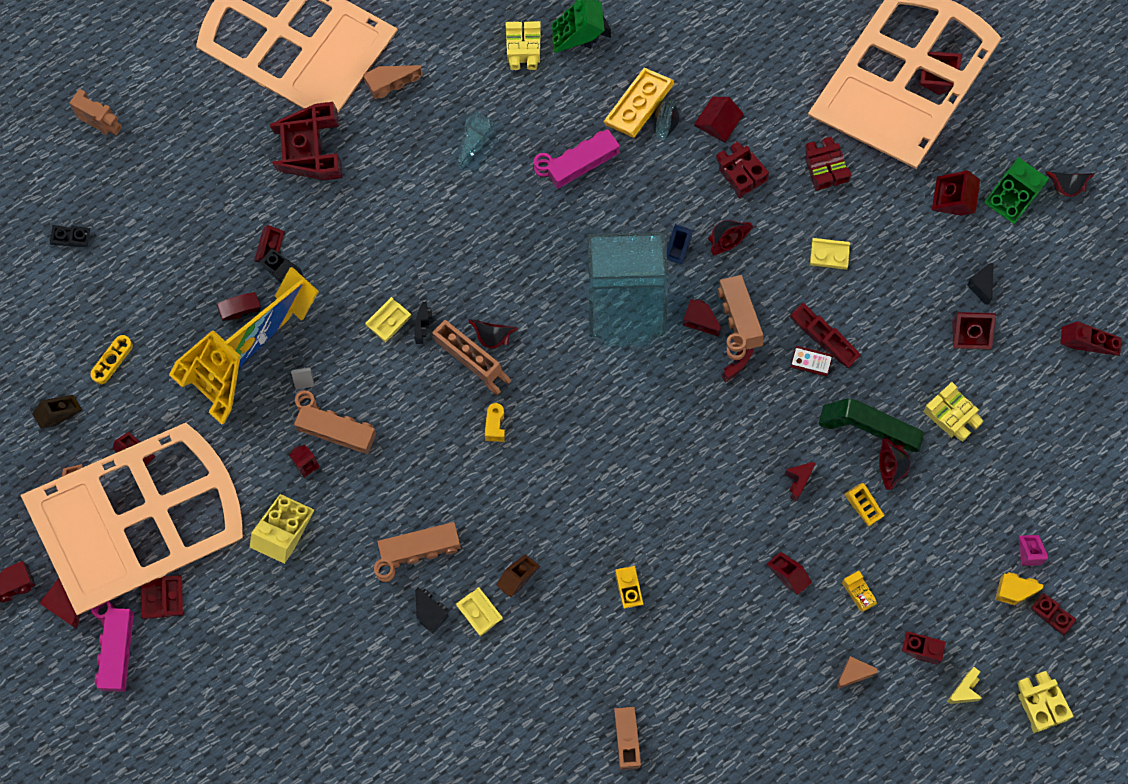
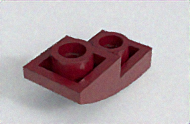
[217,292,261,321]
[721,348,754,383]
[1031,593,1076,636]

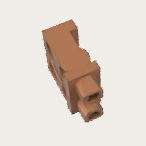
[69,89,122,135]

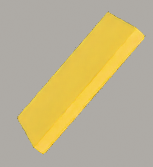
[603,68,675,138]

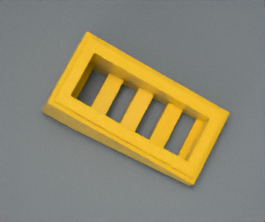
[844,483,885,526]

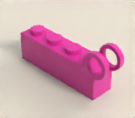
[534,129,620,189]
[91,601,134,692]

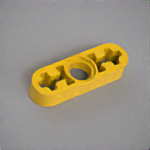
[91,335,133,384]

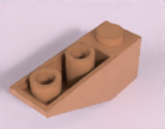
[363,65,423,99]
[614,707,641,770]

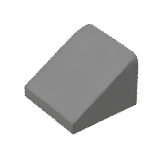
[291,368,314,389]

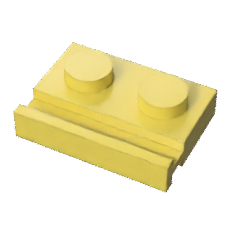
[810,238,850,270]
[365,297,412,343]
[456,587,503,636]

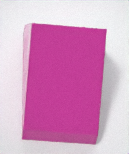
[1019,535,1048,566]

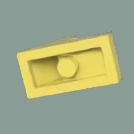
[947,667,982,704]

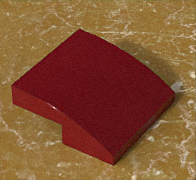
[140,576,183,619]

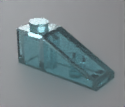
[458,111,495,170]

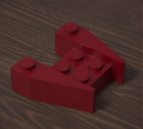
[270,102,343,180]

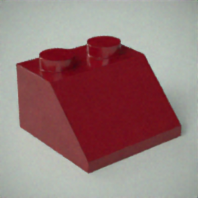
[932,170,980,216]

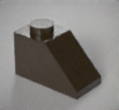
[32,395,82,429]

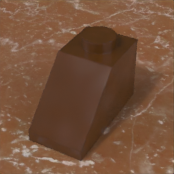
[496,554,540,597]

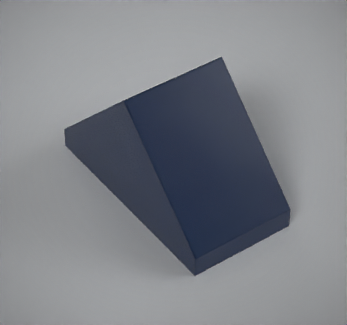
[664,224,693,264]

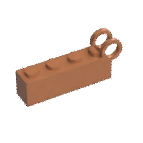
[717,275,763,360]
[432,320,511,395]
[294,390,376,455]
[374,522,461,582]

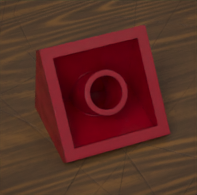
[920,51,962,95]
[694,97,744,143]
[952,312,996,349]

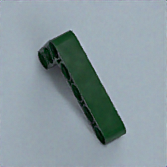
[818,398,924,452]

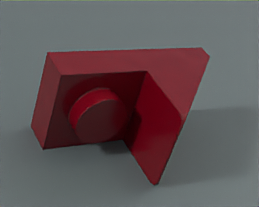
[784,462,816,502]

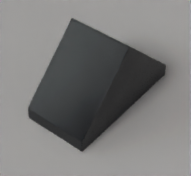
[967,263,994,305]

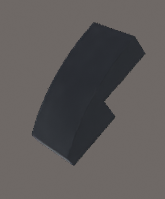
[50,225,91,247]
[414,301,432,344]

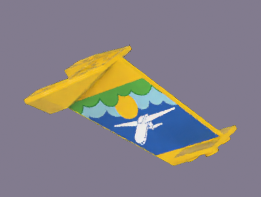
[169,267,319,425]

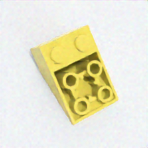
[250,494,314,564]

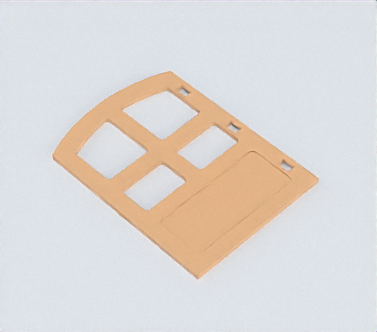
[196,0,398,112]
[808,0,1001,169]
[21,423,243,615]

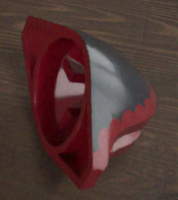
[1045,171,1094,197]
[708,220,753,256]
[469,319,518,348]
[879,438,910,490]

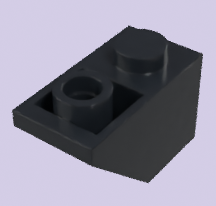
[260,248,304,283]
[415,587,449,634]

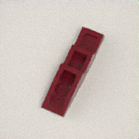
[789,302,861,368]

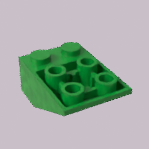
[551,0,604,53]
[984,157,1050,224]

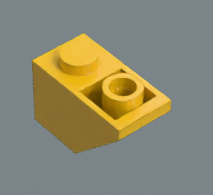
[615,566,643,609]
[995,572,1044,605]

